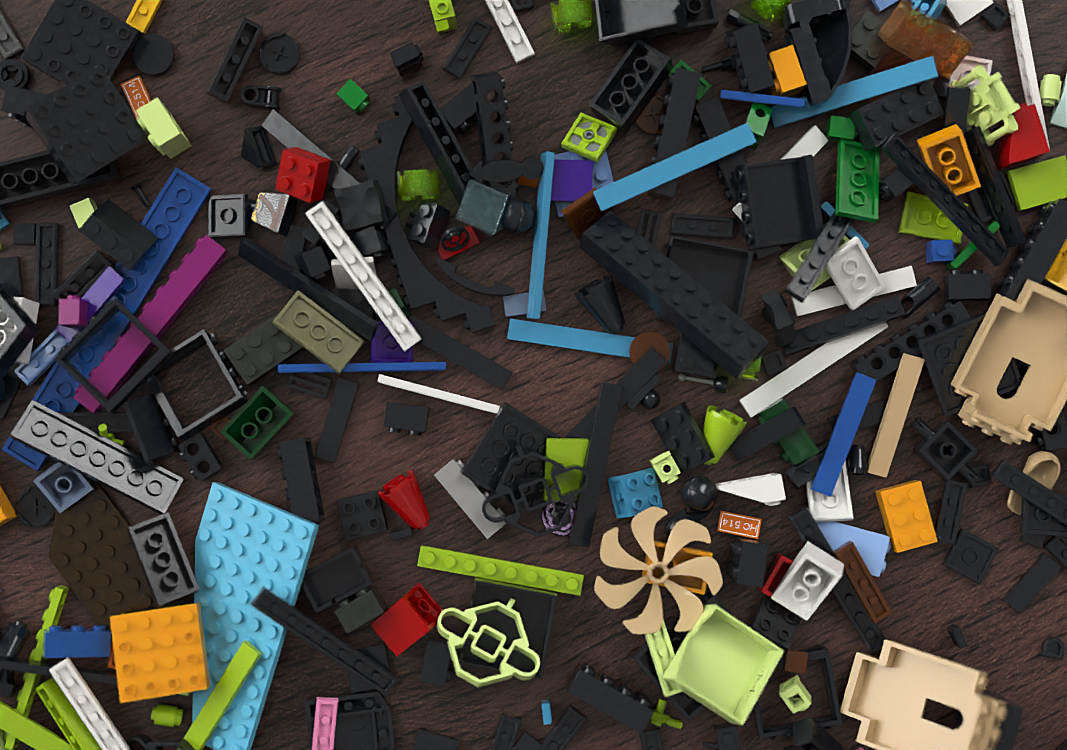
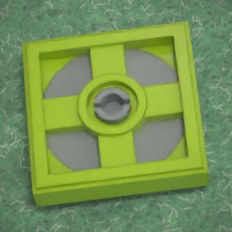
[561,113,617,162]

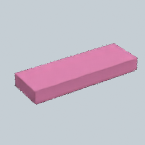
[312,697,338,750]

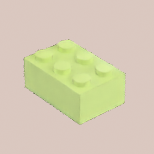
[136,97,191,159]

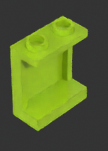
[429,0,458,34]

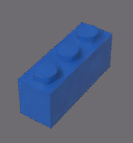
[43,625,111,658]

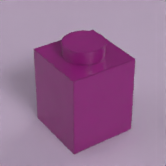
[59,295,88,327]

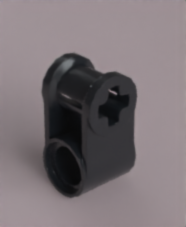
[240,85,282,110]

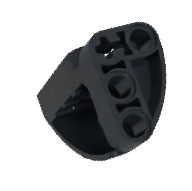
[780,0,852,106]

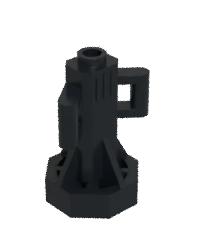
[0,620,30,698]

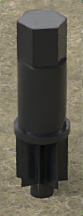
[726,9,774,41]
[326,144,360,191]

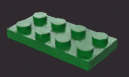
[835,139,880,223]

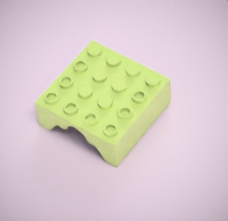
[662,604,784,725]

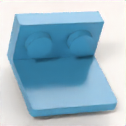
[607,468,663,518]

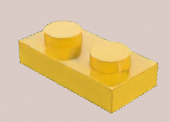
[125,0,163,34]

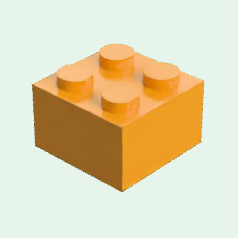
[767,45,807,97]

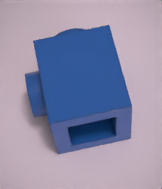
[926,240,956,264]

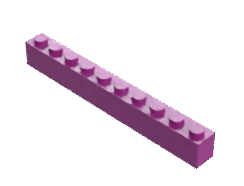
[73,235,229,414]

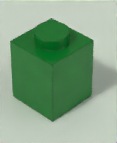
[336,79,370,114]
[825,116,857,142]

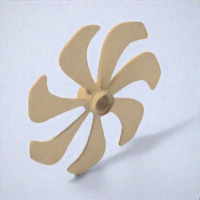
[594,506,723,634]

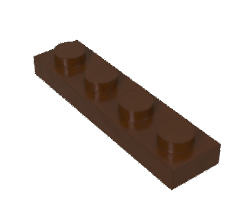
[833,541,892,624]

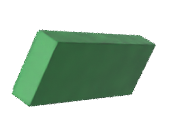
[945,221,1000,271]

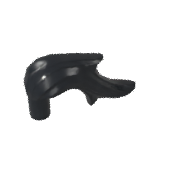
[665,505,714,537]

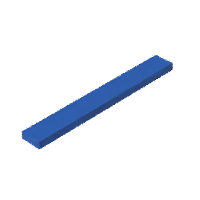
[278,362,446,373]

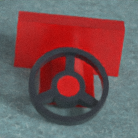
[438,225,480,261]

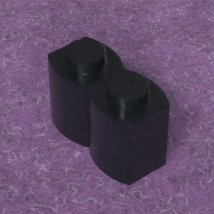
[390,42,424,77]

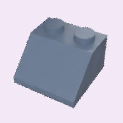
[34,462,94,513]

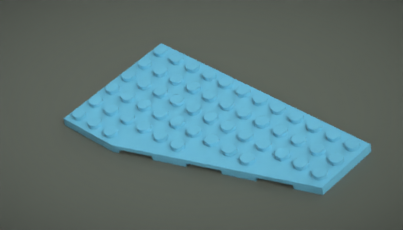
[192,482,319,750]

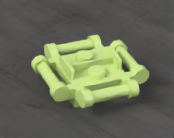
[949,65,1020,147]

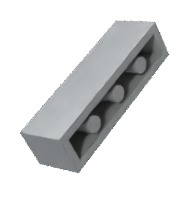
[434,459,507,539]

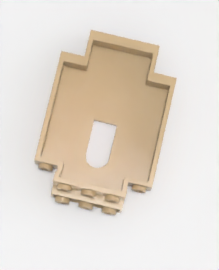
[951,279,1067,445]
[840,640,1006,750]

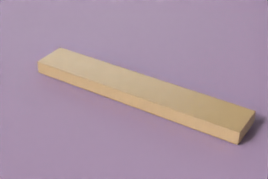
[865,353,924,477]

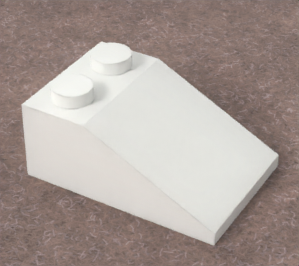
[715,473,786,506]
[771,542,844,621]

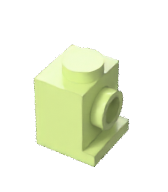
[649,451,681,484]
[779,675,811,714]

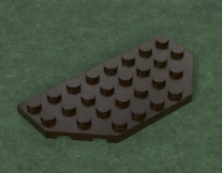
[49,478,189,626]

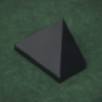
[241,126,277,168]

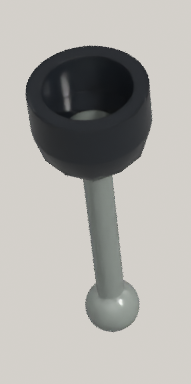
[678,373,728,393]

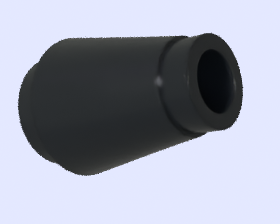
[847,444,868,475]

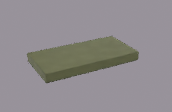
[272,290,365,374]

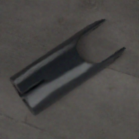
[900,276,940,319]

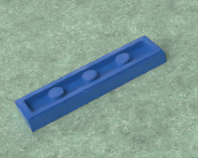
[720,90,806,108]

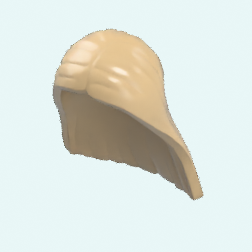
[1007,451,1060,516]

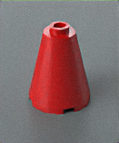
[378,470,430,530]

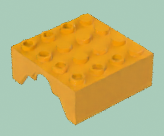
[110,602,211,703]

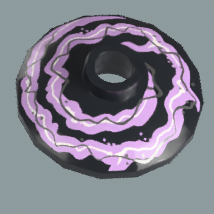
[542,501,576,536]

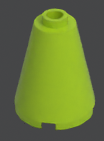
[702,405,747,465]

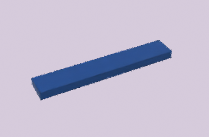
[810,372,876,497]

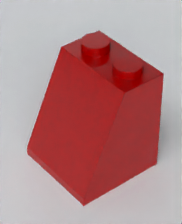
[996,103,1050,170]
[370,582,443,656]

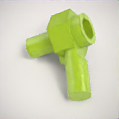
[98,424,125,447]
[650,699,683,729]

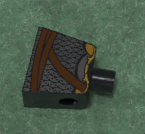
[248,192,298,237]

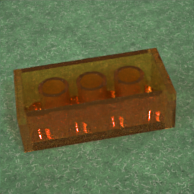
[878,0,974,79]

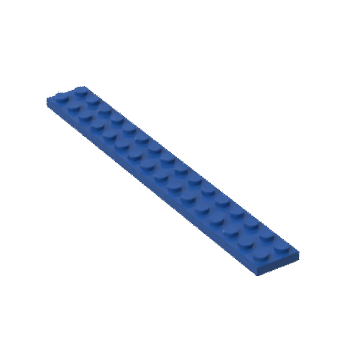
[2,167,212,471]

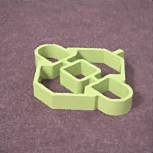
[437,598,540,687]

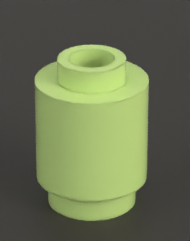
[1039,74,1062,106]

